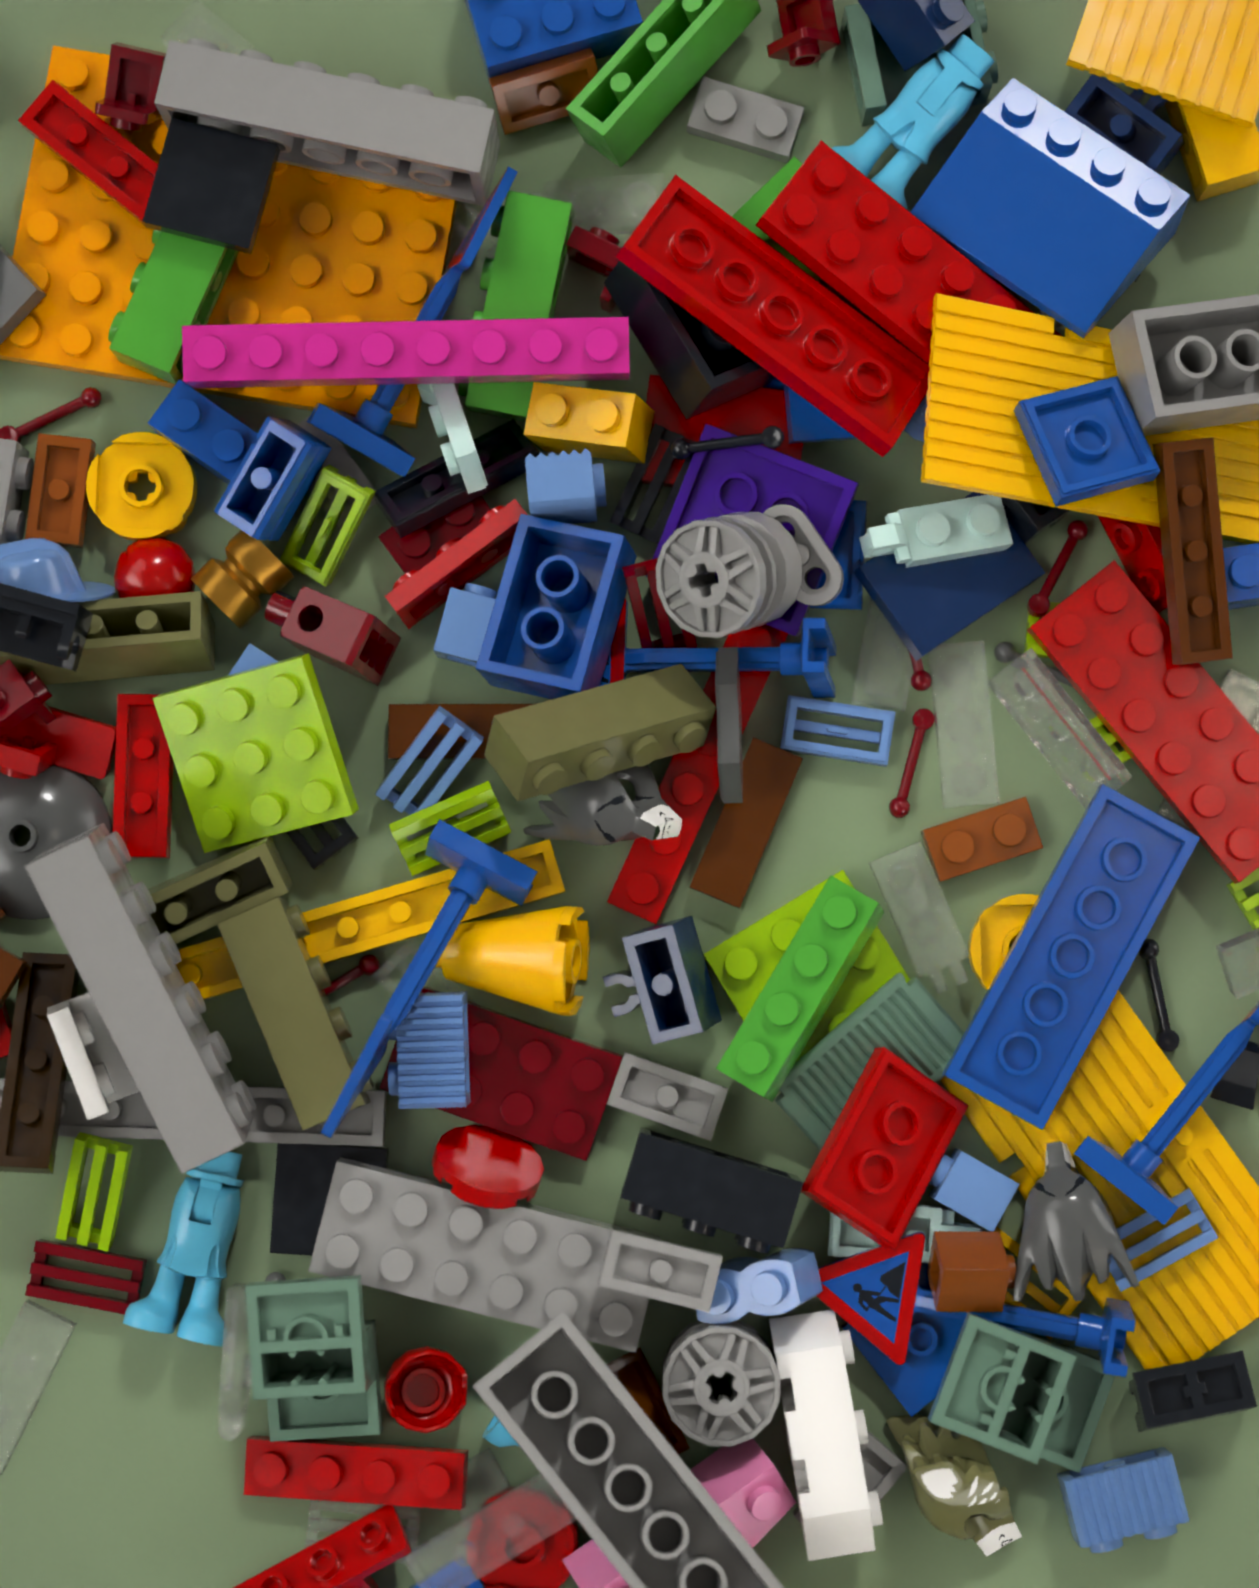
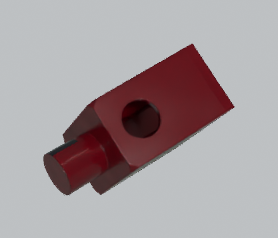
[265,586,401,686]

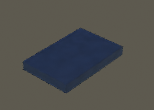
[853,492,1045,661]

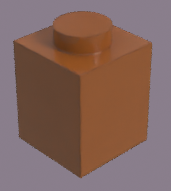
[927,1231,1016,1312]

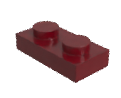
[378,496,491,574]

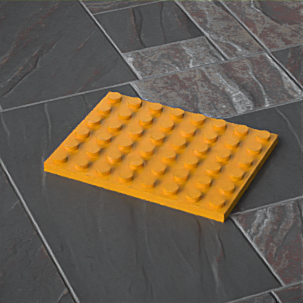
[0,46,458,429]

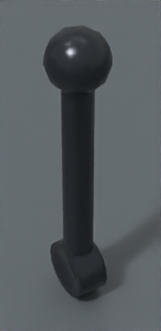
[670,426,784,460]
[1139,939,1179,1051]

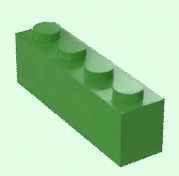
[566,0,762,168]
[458,190,575,422]
[108,230,239,384]
[716,875,885,1102]

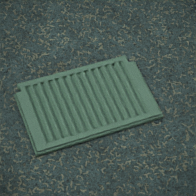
[775,972,964,1151]

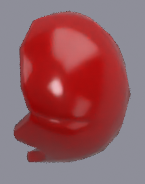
[114,537,196,598]
[384,1346,468,1434]

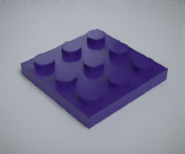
[646,424,859,637]

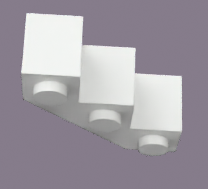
[768,1309,883,1561]

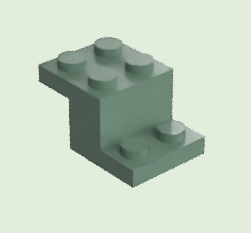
[245,1275,383,1442]
[928,1312,1116,1473]

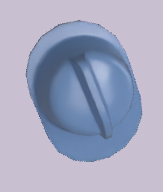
[0,538,115,602]

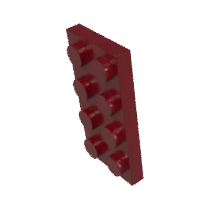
[379,986,623,1161]

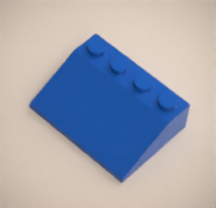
[910,78,1191,339]

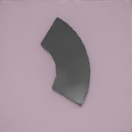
[715,647,743,803]

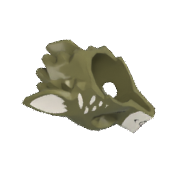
[886,1415,1022,1556]

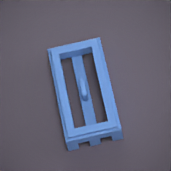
[780,695,895,767]
[375,705,484,815]
[1109,1188,1218,1292]

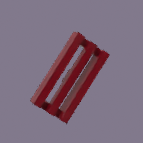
[622,558,697,648]
[25,1239,147,1314]

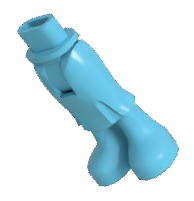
[831,34,995,209]
[123,1151,244,1347]

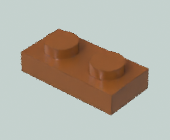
[488,47,598,135]
[25,433,96,549]
[921,796,1043,882]

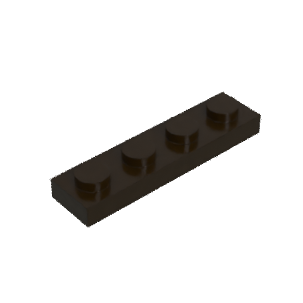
[0,952,80,1174]

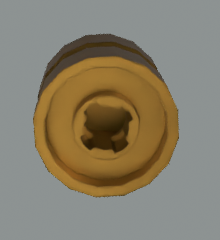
[190,530,295,629]

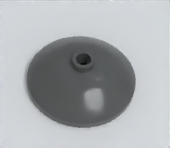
[0,765,113,920]

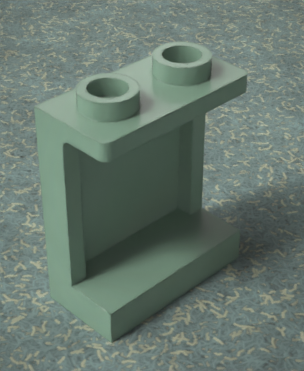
[841,0,998,127]

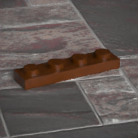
[1153,437,1233,665]

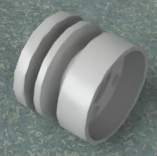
[656,512,802,637]
[662,1320,780,1447]

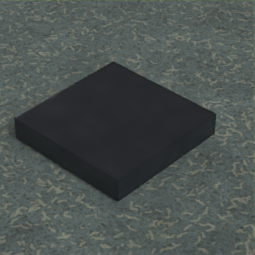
[142,118,280,254]
[270,1143,389,1256]

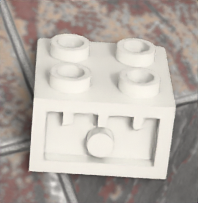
[47,992,139,1120]

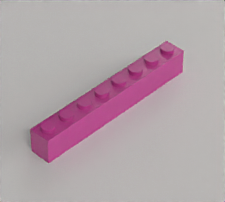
[182,317,630,388]

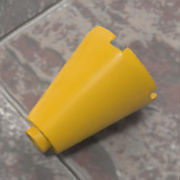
[436,905,590,1016]

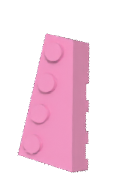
[562,1439,797,1588]

